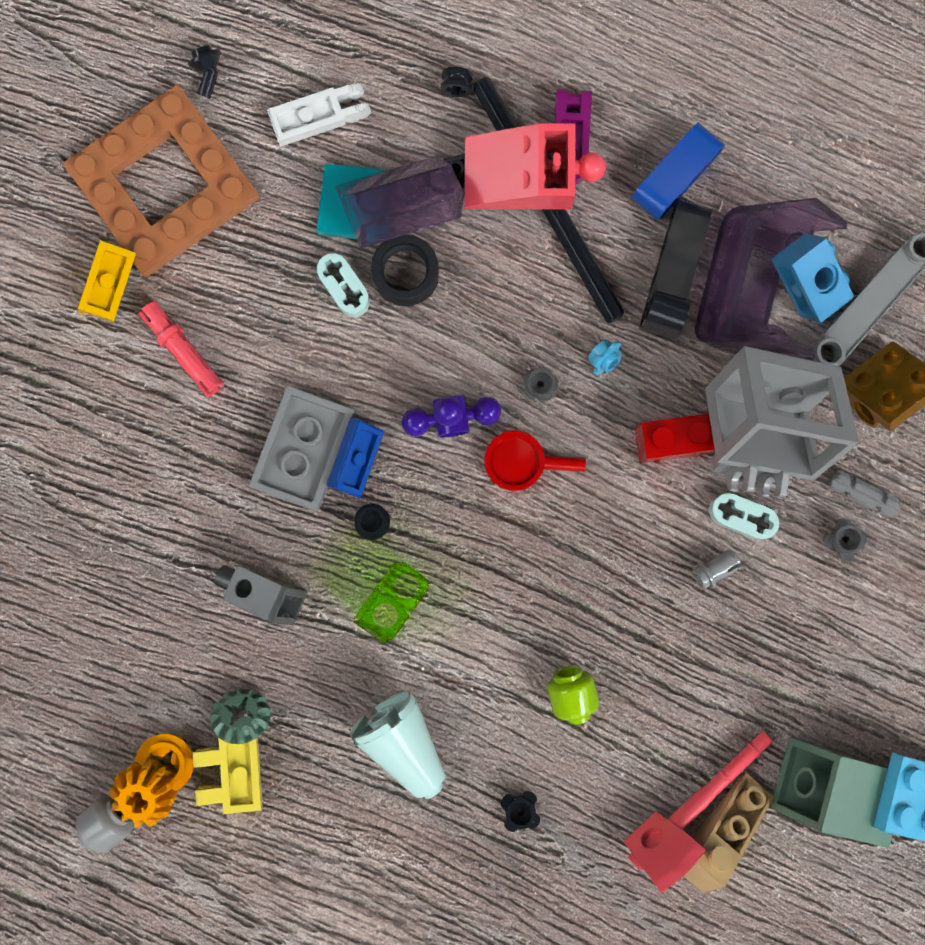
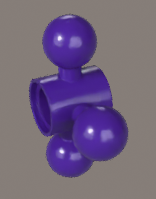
[401,396,501,438]

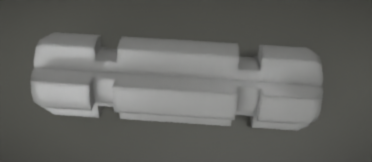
[829,470,900,518]

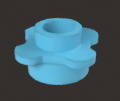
[588,339,622,376]

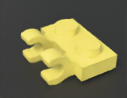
[193,738,263,814]

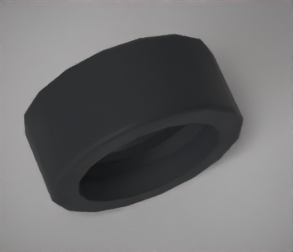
[371,234,439,306]

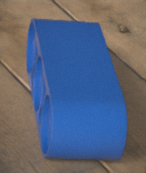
[631,122,725,221]

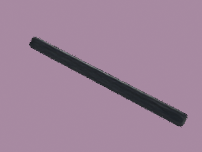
[474,77,624,323]

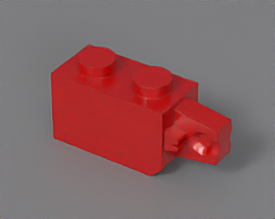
[635,414,715,464]

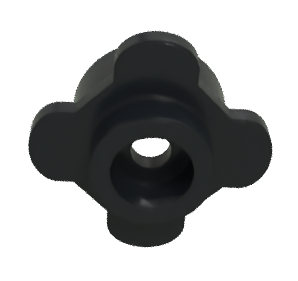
[501,791,540,832]

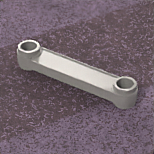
[808,233,925,366]

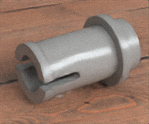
[692,549,742,590]

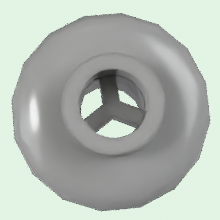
[75,795,133,853]

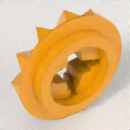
[135,733,194,791]

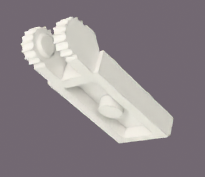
[267,83,371,147]

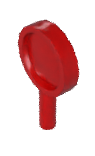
[484,430,586,492]

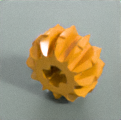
[108,760,178,829]

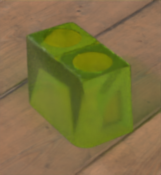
[353,562,430,642]

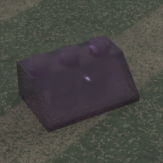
[336,156,464,249]

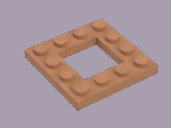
[62,84,260,278]

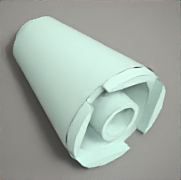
[349,691,446,799]

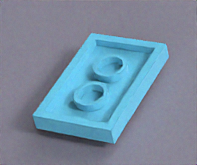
[873,752,925,841]

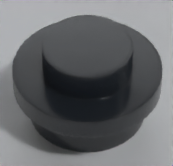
[354,504,390,540]

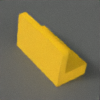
[78,240,136,322]

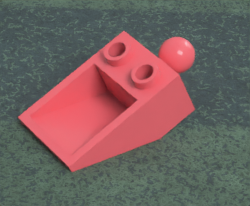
[464,123,606,210]

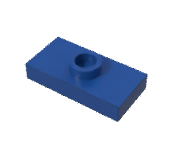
[326,418,384,498]

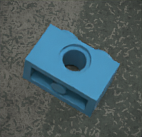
[771,233,854,323]

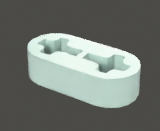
[317,253,370,317]
[709,493,779,540]

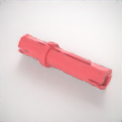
[138,301,225,398]

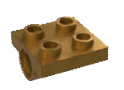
[844,341,925,432]

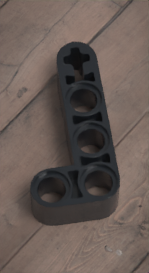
[639,199,712,340]

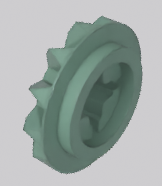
[210,687,271,744]

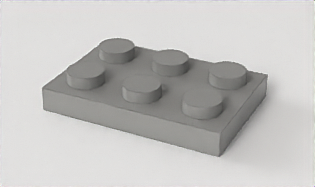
[249,386,356,512]

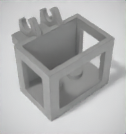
[705,346,859,498]

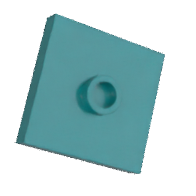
[316,164,395,242]

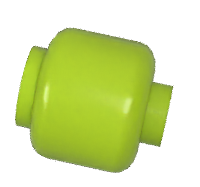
[547,666,599,725]

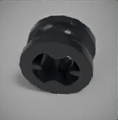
[441,67,473,97]

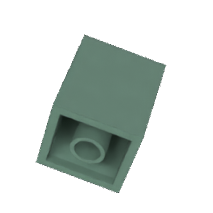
[771,737,893,848]

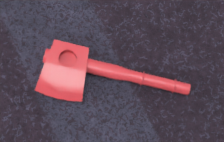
[623,731,773,893]

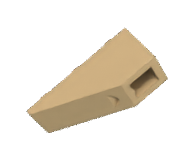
[683,772,774,893]

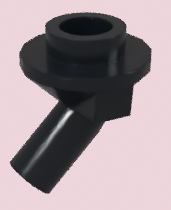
[188,45,221,99]

